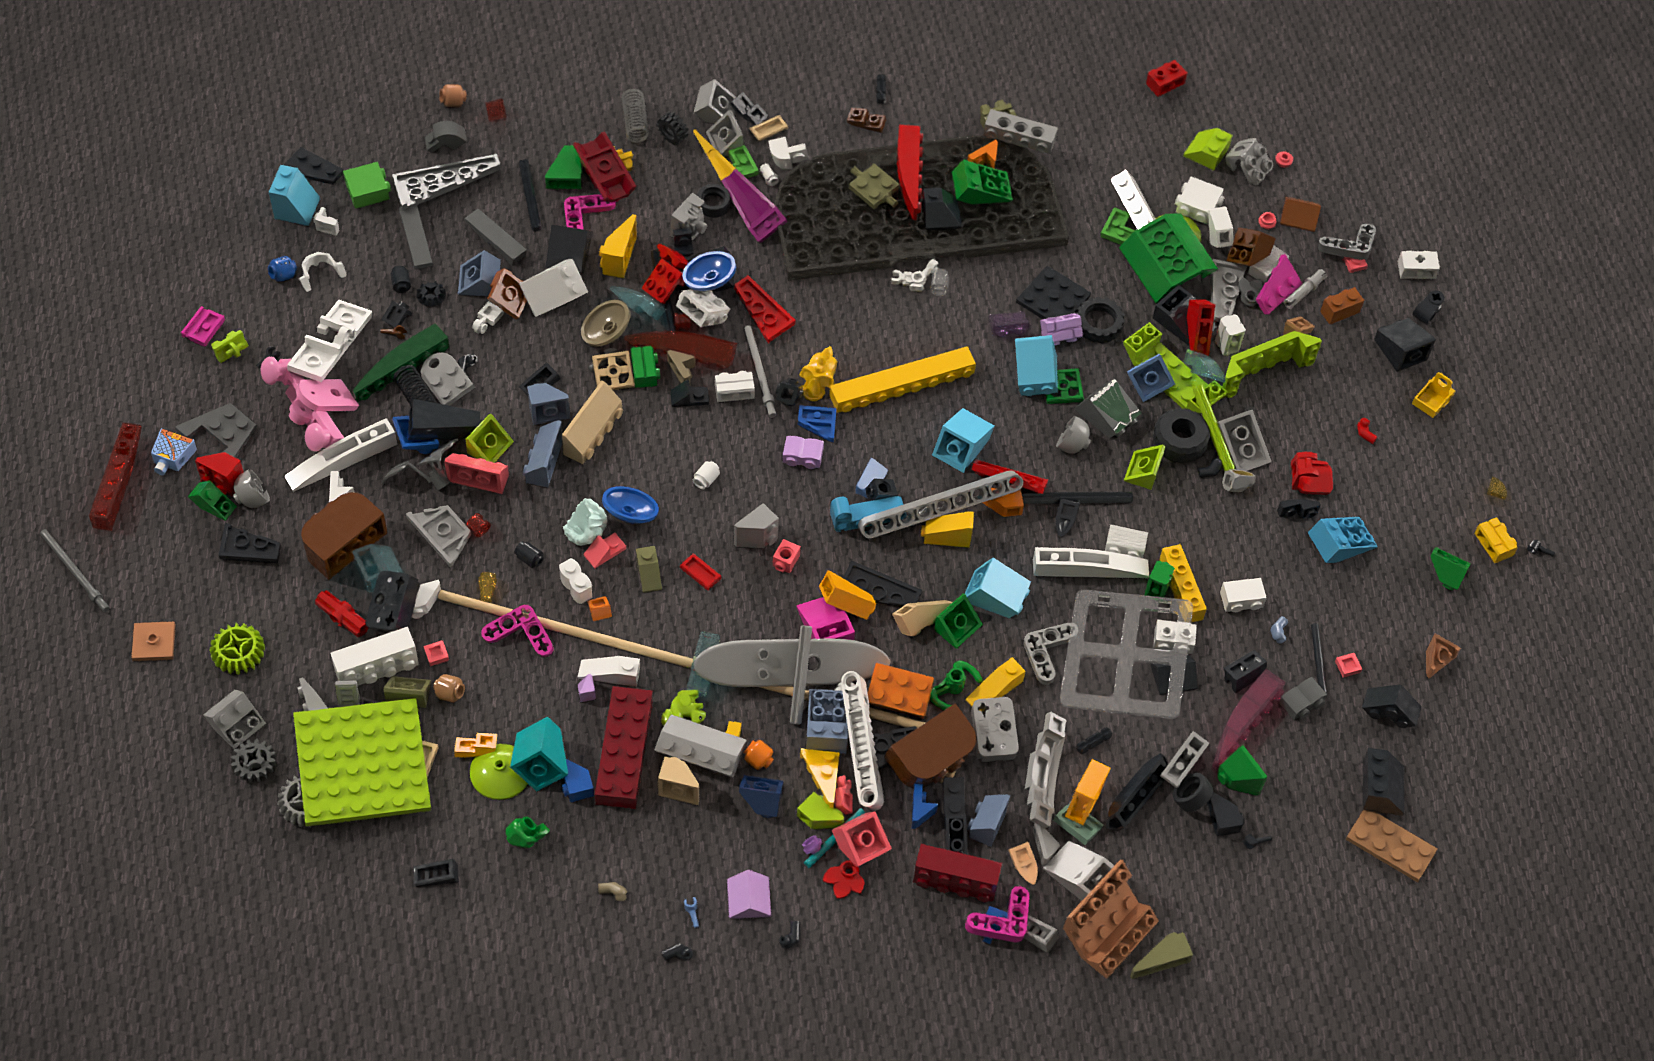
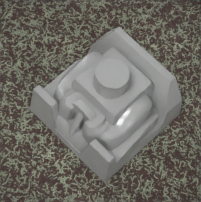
[670,193,707,240]

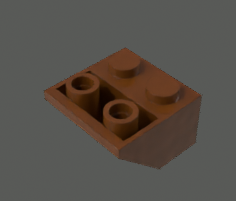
[1227,227,1276,267]

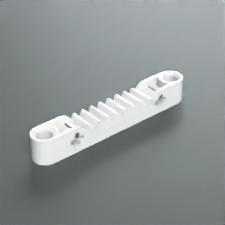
[841,671,884,811]

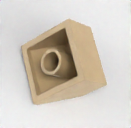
[658,757,699,805]

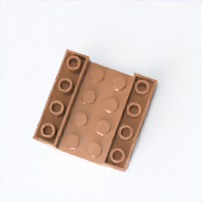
[1063,860,1158,978]

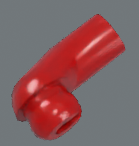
[1357,418,1378,444]

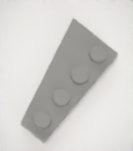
[1211,259,1247,322]

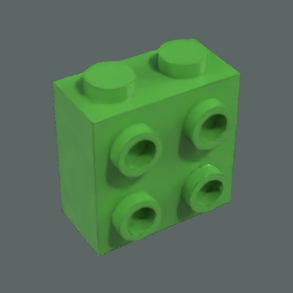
[343,162,391,209]

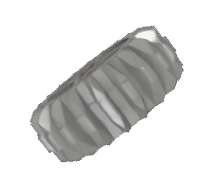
[277,776,310,827]

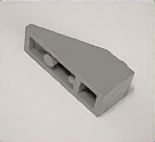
[1160,731,1209,788]

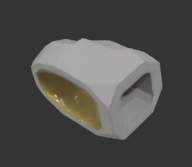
[1222,469,1256,492]

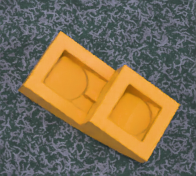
[454,733,497,757]

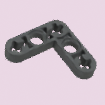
[1318,223,1376,260]

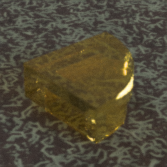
[1487,476,1507,500]

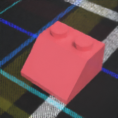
[832,811,892,866]

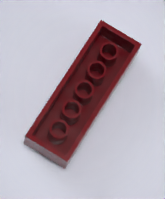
[595,686,653,809]

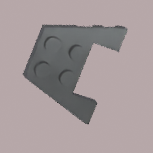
[175,403,257,458]

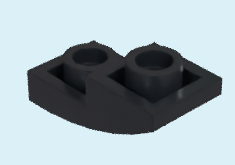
[1277,499,1321,519]

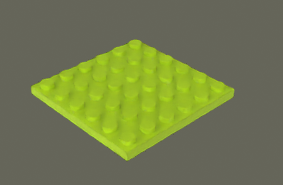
[293,698,431,826]

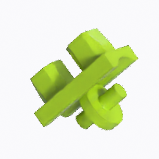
[211,330,249,363]

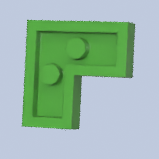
[729,145,759,179]
[1100,208,1135,245]

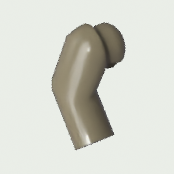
[598,882,627,901]

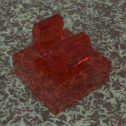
[485,99,507,121]

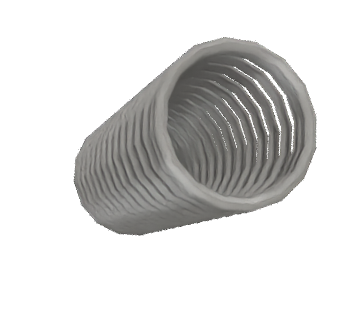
[621,89,649,142]

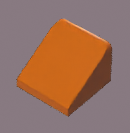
[587,596,612,621]

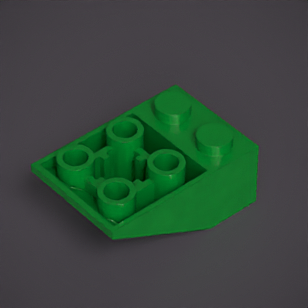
[952,160,1012,204]

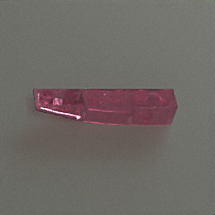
[1211,669,1286,771]

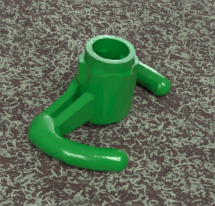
[930,660,983,710]

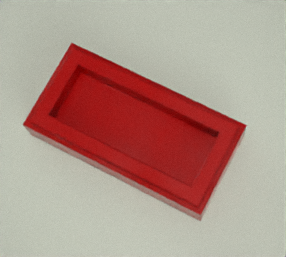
[680,553,721,590]

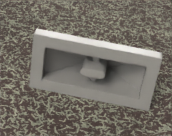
[1033,823,1060,867]

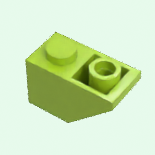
[797,792,844,829]

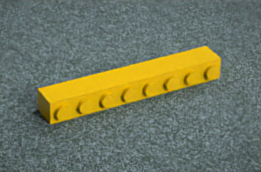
[829,346,976,413]

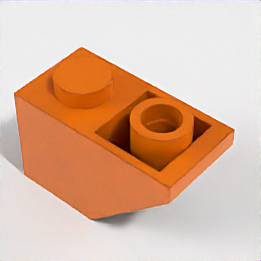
[982,488,1024,517]

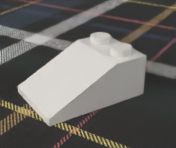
[519,259,588,317]

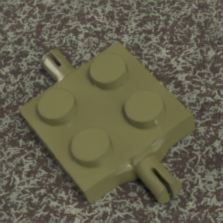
[849,164,899,209]

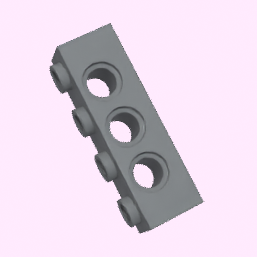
[983,109,1058,154]

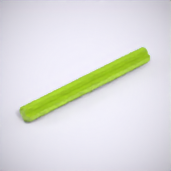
[1193,385,1235,471]

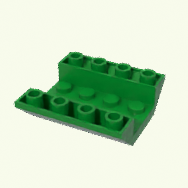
[1119,214,1218,304]

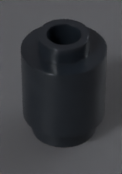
[390,266,411,293]
[514,541,544,568]

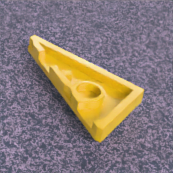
[800,748,839,808]

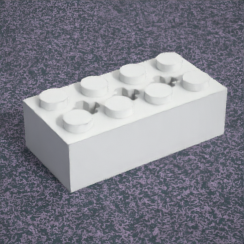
[331,627,419,687]

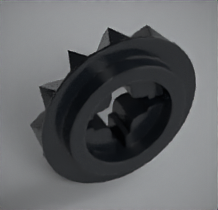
[416,281,446,306]

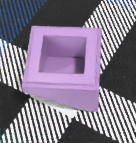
[578,674,596,702]

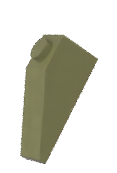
[1130,932,1193,979]

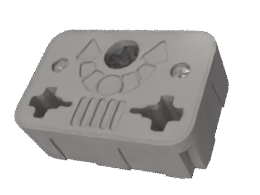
[971,697,1019,762]

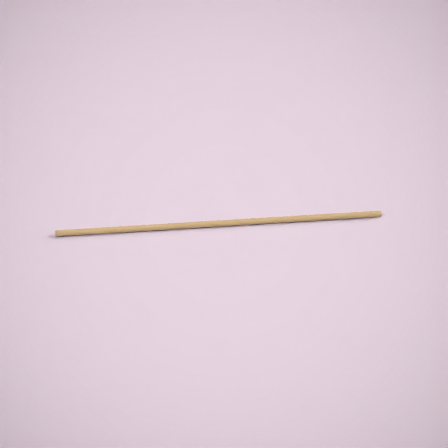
[438,590,925,728]

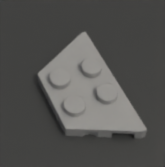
[406,505,471,567]

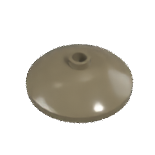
[581,300,630,347]

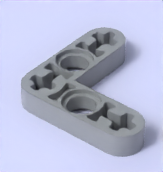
[1024,623,1078,685]

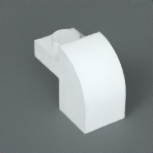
[769,137,809,170]

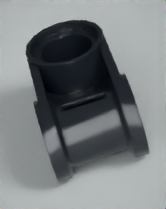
[1412,290,1444,325]

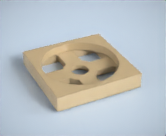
[592,351,635,390]

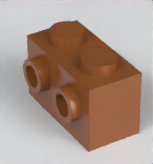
[1320,287,1364,324]

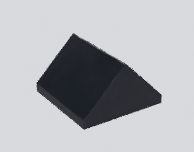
[1149,654,1198,695]

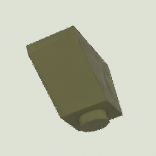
[636,546,662,593]

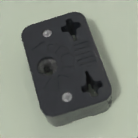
[365,570,420,633]

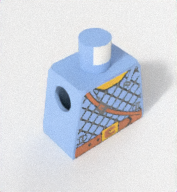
[151,428,197,475]

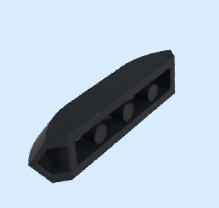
[1105,753,1169,832]

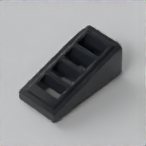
[519,362,561,396]
[413,859,459,887]

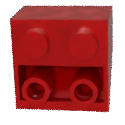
[195,452,244,497]

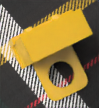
[1412,372,1456,418]

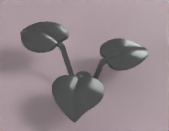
[381,438,459,490]

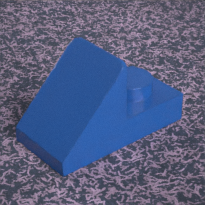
[912,784,938,829]

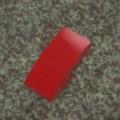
[657,244,689,270]

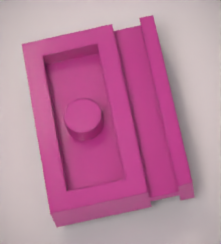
[181,306,225,347]

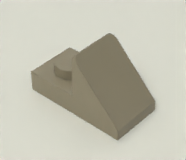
[667,350,695,386]

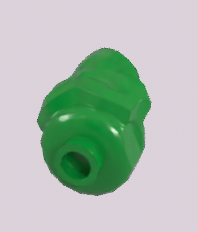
[505,817,550,849]

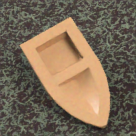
[1008,842,1038,885]

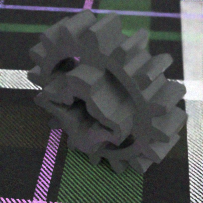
[231,739,277,783]

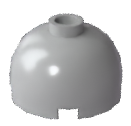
[1056,416,1091,454]
[233,469,270,508]

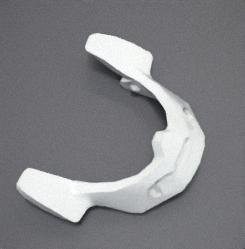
[299,252,346,291]

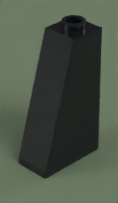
[408,399,483,440]

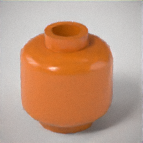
[743,740,774,770]

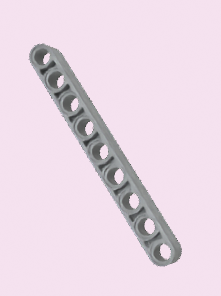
[858,471,1023,538]

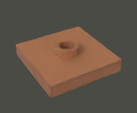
[132,622,175,661]

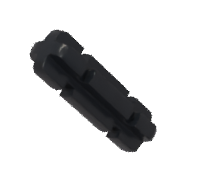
[876,74,886,104]
[1076,727,1112,754]

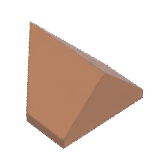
[1426,634,1461,678]

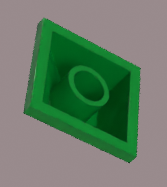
[1430,547,1471,590]
[1217,745,1267,795]

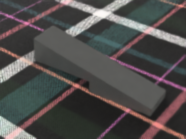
[399,205,433,269]
[464,209,527,266]

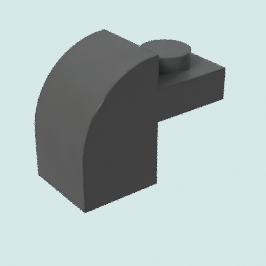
[425,121,467,153]

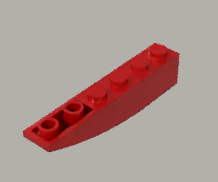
[897,125,923,220]

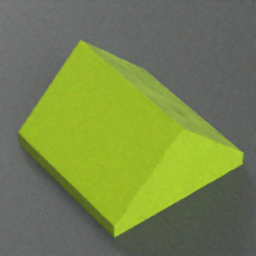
[465,414,514,463]
[1124,445,1165,490]

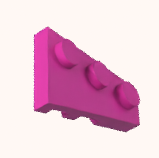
[1256,254,1303,314]

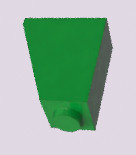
[545,145,582,189]

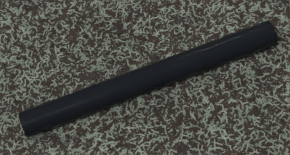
[1311,623,1327,694]

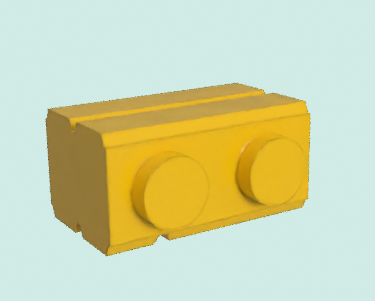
[1474,517,1518,563]

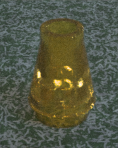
[478,572,497,602]

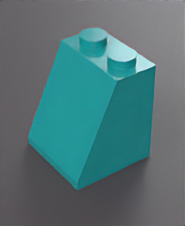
[510,716,568,791]

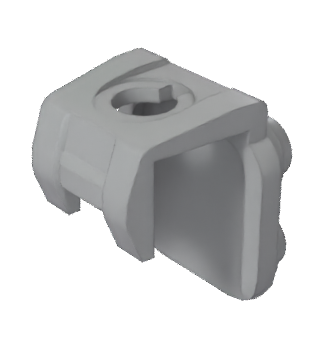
[1225,138,1273,185]

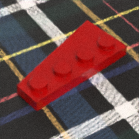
[734,275,796,343]
[972,459,1048,494]

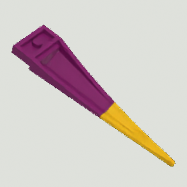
[693,130,787,243]

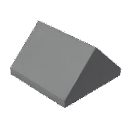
[706,110,743,157]

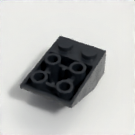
[1153,285,1217,346]

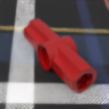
[315,590,369,637]

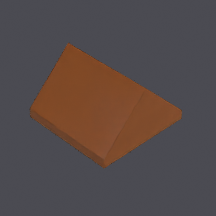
[1280,197,1321,232]

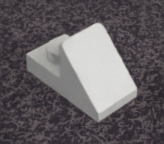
[329,471,354,502]

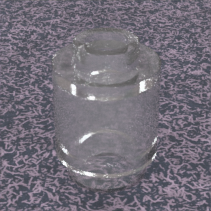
[930,269,950,296]

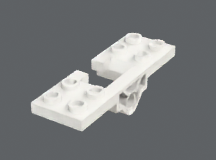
[287,300,372,382]

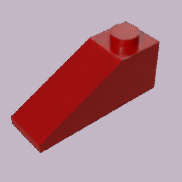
[1187,299,1216,358]

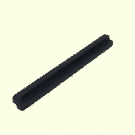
[519,159,541,232]

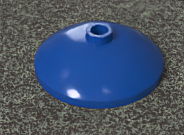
[683,251,736,291]
[602,486,659,524]

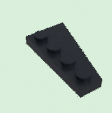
[843,560,922,607]

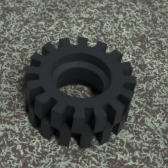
[656,111,689,145]

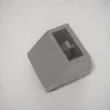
[204,690,266,749]

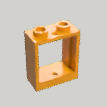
[1065,759,1111,825]

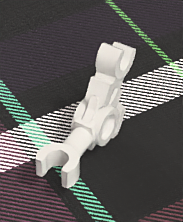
[891,259,939,292]

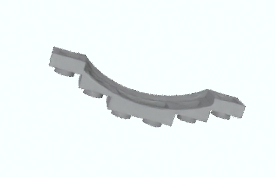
[1025,712,1066,828]

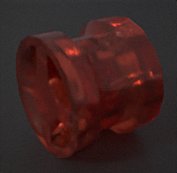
[674,313,691,331]
[466,513,491,538]

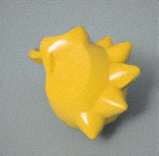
[799,346,837,402]

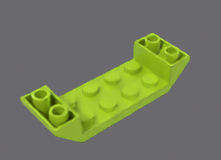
[1123,322,1228,413]
[1221,331,1322,399]

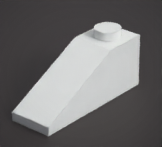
[578,656,640,687]

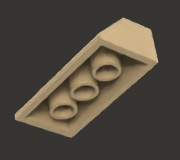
[562,381,623,464]

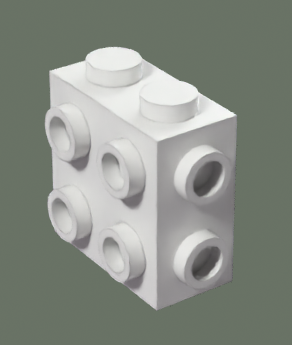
[1175,177,1224,225]
[676,289,730,327]

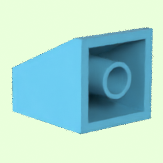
[269,165,320,226]
[1015,335,1058,396]
[932,408,994,473]
[965,558,1031,618]

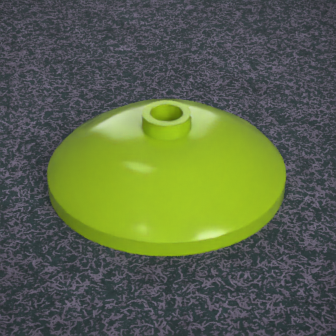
[470,744,528,800]

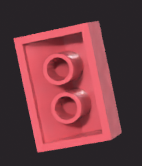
[444,453,509,494]

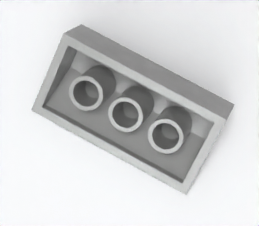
[655,715,747,778]

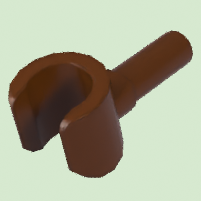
[380,325,407,340]

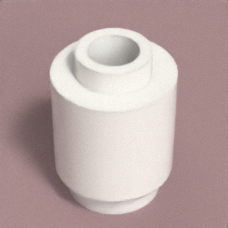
[693,461,720,489]

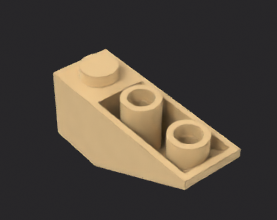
[892,600,953,636]

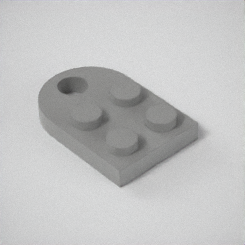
[421,353,475,406]

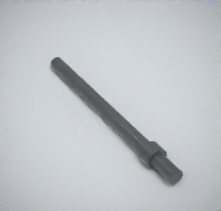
[40,529,110,612]

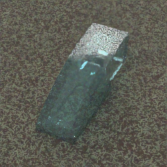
[609,286,666,321]
[1183,349,1226,383]
[686,631,720,698]

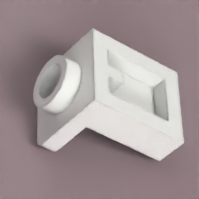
[314,207,339,236]

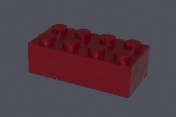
[913,844,1002,902]

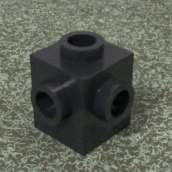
[776,378,804,406]

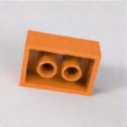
[868,663,934,719]

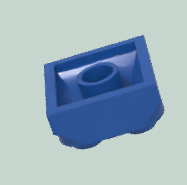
[392,416,439,454]

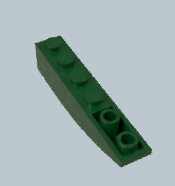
[353,323,449,403]

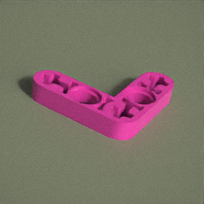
[564,194,616,229]
[481,605,554,657]
[965,886,1029,942]

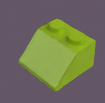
[1183,128,1232,170]

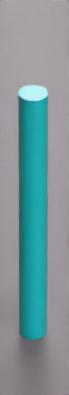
[804,808,865,868]

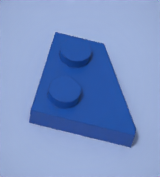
[798,405,836,442]

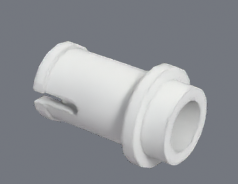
[759,164,779,186]

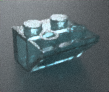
[352,544,403,593]

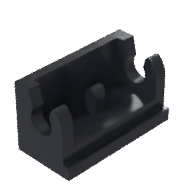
[1224,650,1267,694]

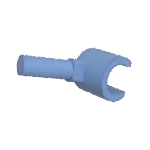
[684,897,699,928]

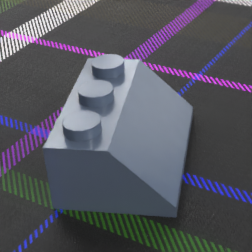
[523,420,563,487]

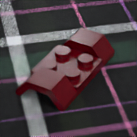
[573,131,636,203]

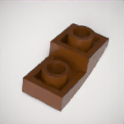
[847,108,886,133]

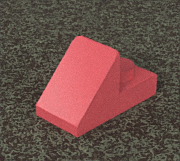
[584,533,626,568]

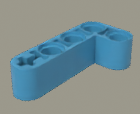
[830,496,907,532]

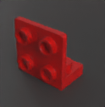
[642,258,685,304]

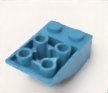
[1308,517,1378,563]

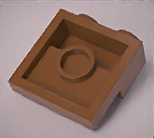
[487,268,527,320]

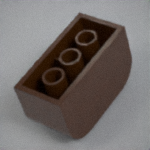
[301,492,388,580]
[884,703,976,788]

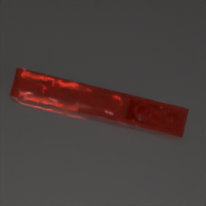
[624,331,738,369]
[89,422,142,531]

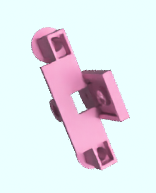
[261,357,359,452]

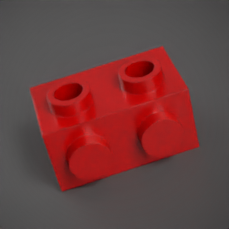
[1146,60,1187,97]

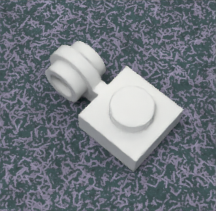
[472,301,504,334]

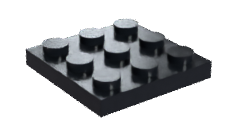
[1016,266,1091,319]

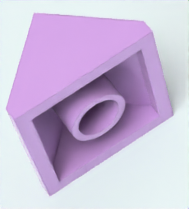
[727,870,771,919]

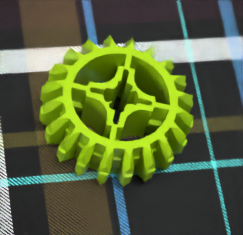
[210,623,265,675]

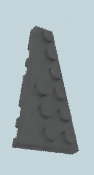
[393,154,501,211]

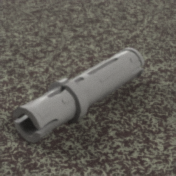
[1283,269,1327,309]

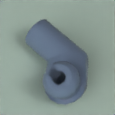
[1270,616,1288,644]

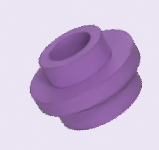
[802,836,822,854]

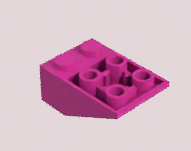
[796,597,855,640]

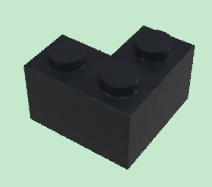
[1362,684,1422,728]

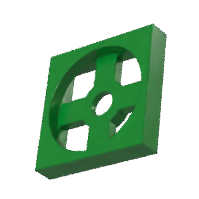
[1045,368,1084,404]

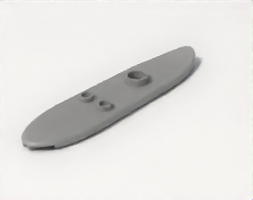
[694,638,890,687]

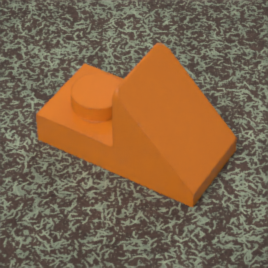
[967,140,998,168]

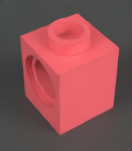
[773,539,801,573]

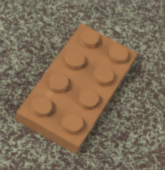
[1346,810,1437,882]

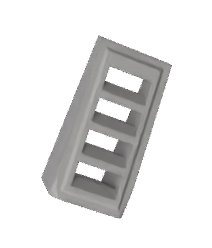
[335,680,360,707]
[1014,913,1058,953]

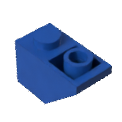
[562,759,594,802]

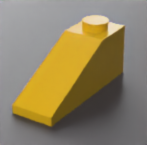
[966,657,1025,711]

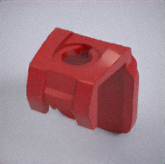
[1290,452,1333,495]

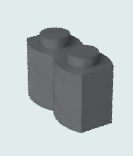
[1279,677,1327,720]

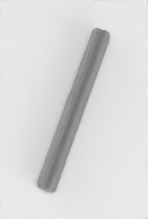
[790,625,812,724]

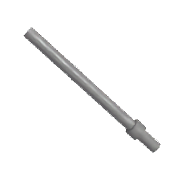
[744,326,776,418]

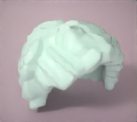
[563,498,607,546]

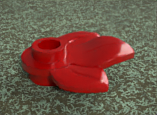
[823,860,864,899]

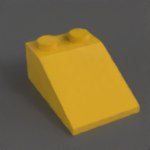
[599,215,637,278]

